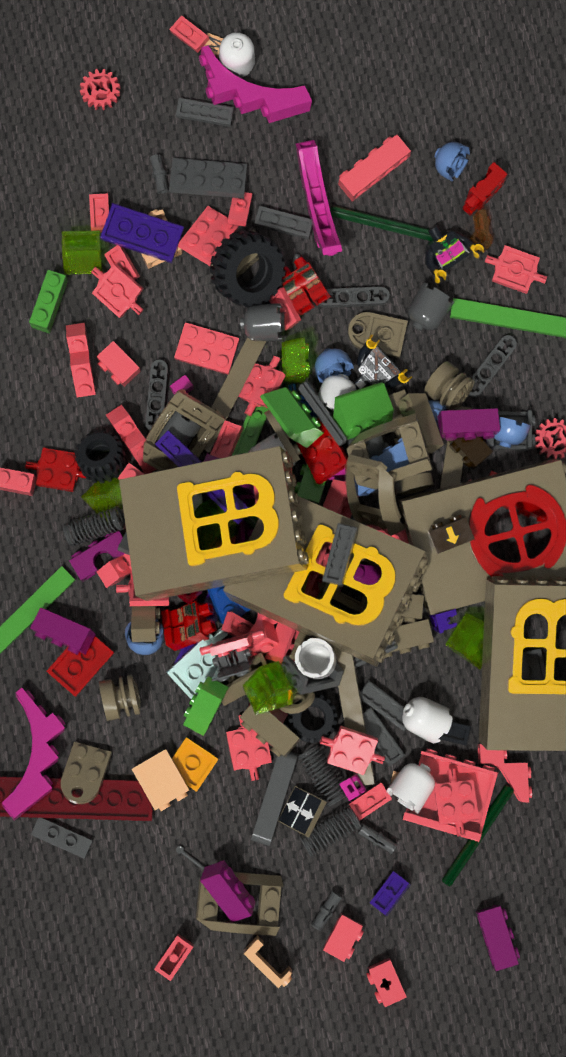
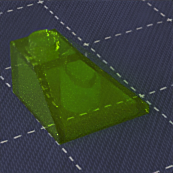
[81,477,123,524]

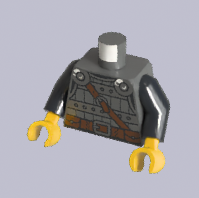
[354,334,412,389]

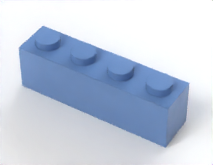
[354,438,409,496]

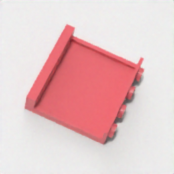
[403,749,498,842]

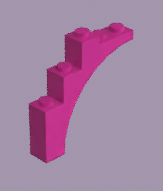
[199,45,312,123]
[296,140,342,256]
[2,688,65,821]

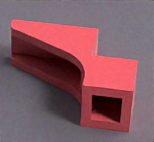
[66,323,96,397]
[106,405,156,474]
[97,554,132,588]
[248,613,279,657]
[478,744,532,802]

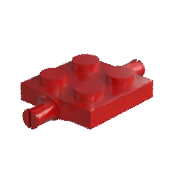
[25,448,86,492]

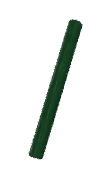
[330,205,433,241]
[442,785,514,887]

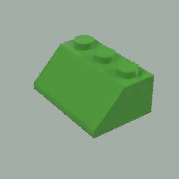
[333,382,394,440]
[260,387,324,448]

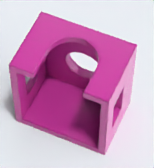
[170,375,194,395]
[339,774,367,801]

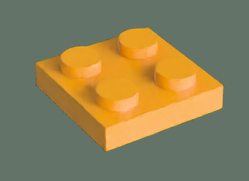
[172,737,219,792]

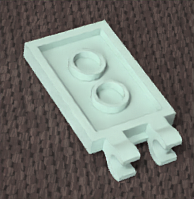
[166,627,236,699]

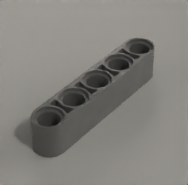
[251,752,298,846]

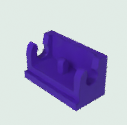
[429,609,457,633]
[370,871,411,916]

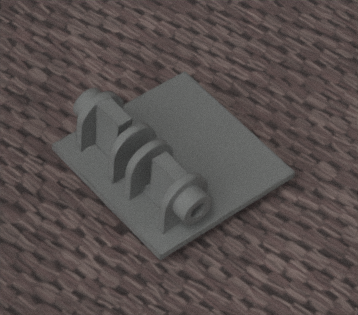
[211,648,255,682]

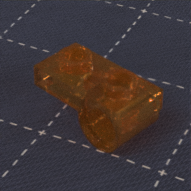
[469,210,493,252]

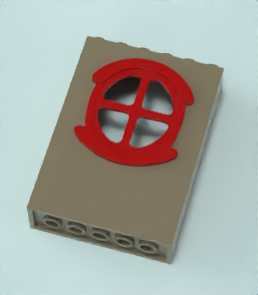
[398,459,566,615]

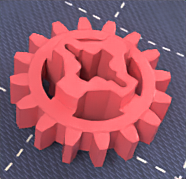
[80,69,120,110]
[535,418,566,459]

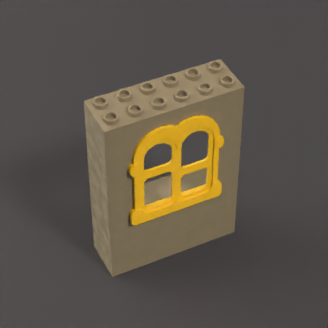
[119,446,309,601]
[223,496,429,667]
[479,576,566,751]

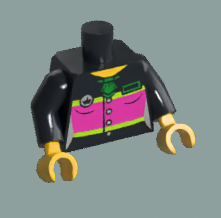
[425,225,484,283]

